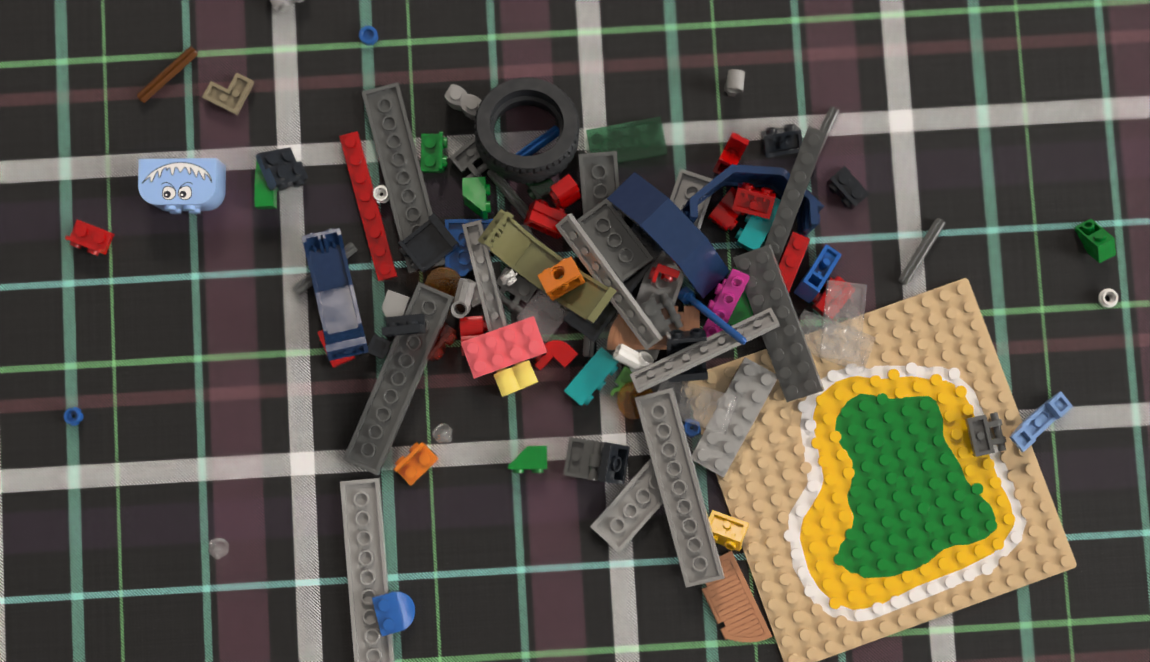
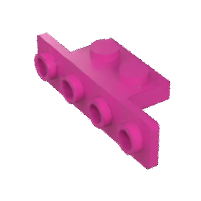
[702,269,750,337]

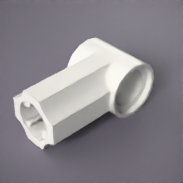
[613,344,654,373]

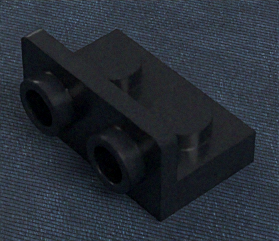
[760,124,802,158]
[827,166,869,210]
[381,314,426,337]

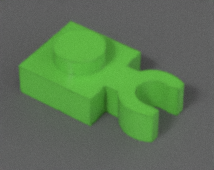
[610,365,635,401]

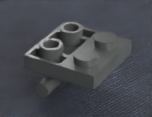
[563,437,604,481]

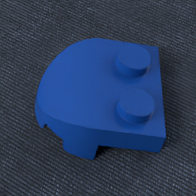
[372,591,415,636]

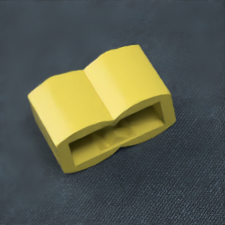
[494,360,538,397]

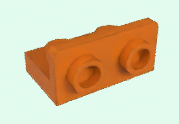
[394,442,439,486]

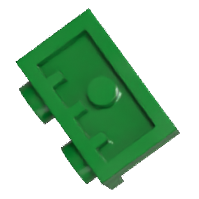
[421,132,448,173]

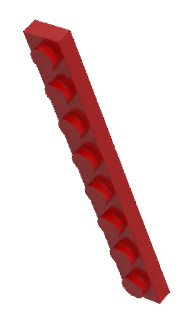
[339,131,398,282]

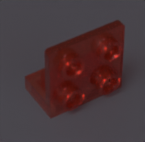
[427,322,457,362]

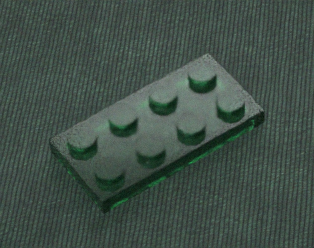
[586,117,667,164]

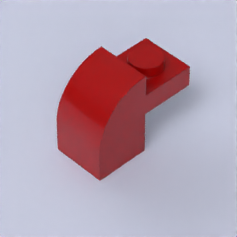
[713,132,750,174]
[535,340,578,371]

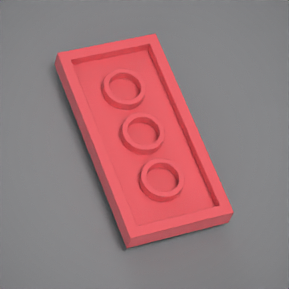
[461,316,547,379]

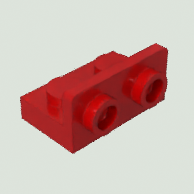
[732,182,776,219]
[65,219,115,256]
[648,263,680,285]

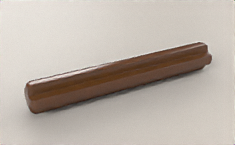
[137,46,198,103]

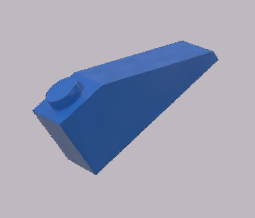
[794,244,842,303]

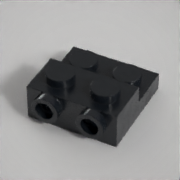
[255,147,308,191]
[598,442,630,485]

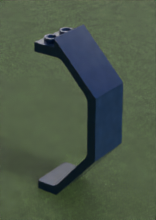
[681,164,825,237]
[607,172,730,299]
[301,228,369,361]

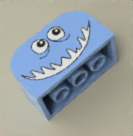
[138,158,226,214]

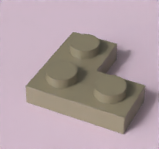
[202,72,255,115]

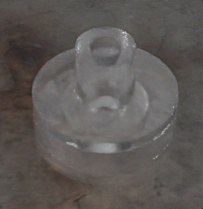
[432,423,452,443]
[208,538,229,559]

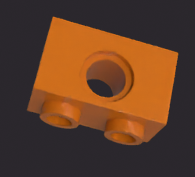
[537,256,586,301]

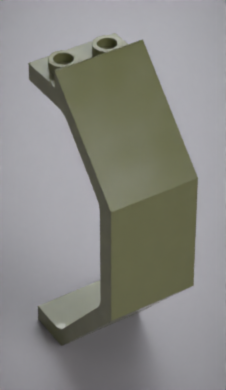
[477,209,617,324]

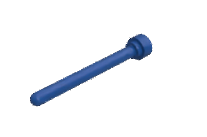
[678,287,747,345]

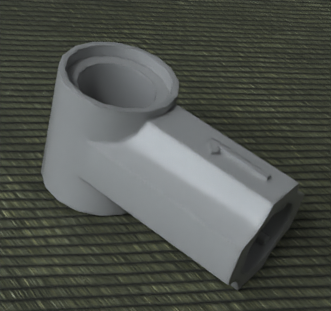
[724,69,745,97]
[451,278,476,318]

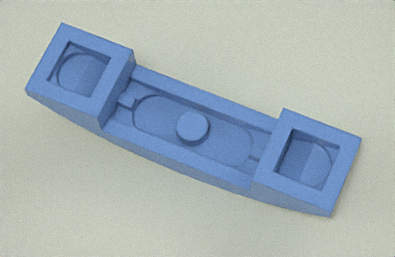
[1010,391,1073,452]

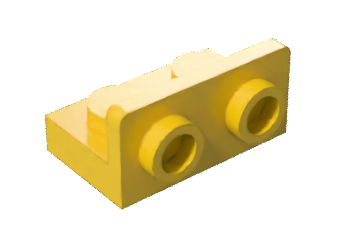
[709,510,749,551]

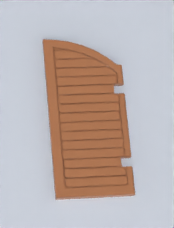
[607,306,700,350]
[701,551,772,642]

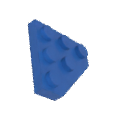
[445,219,493,277]

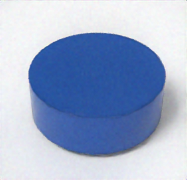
[359,26,378,46]

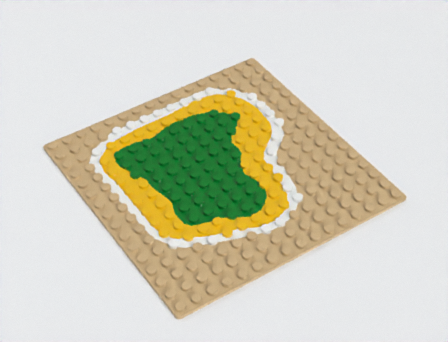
[682,278,1077,662]

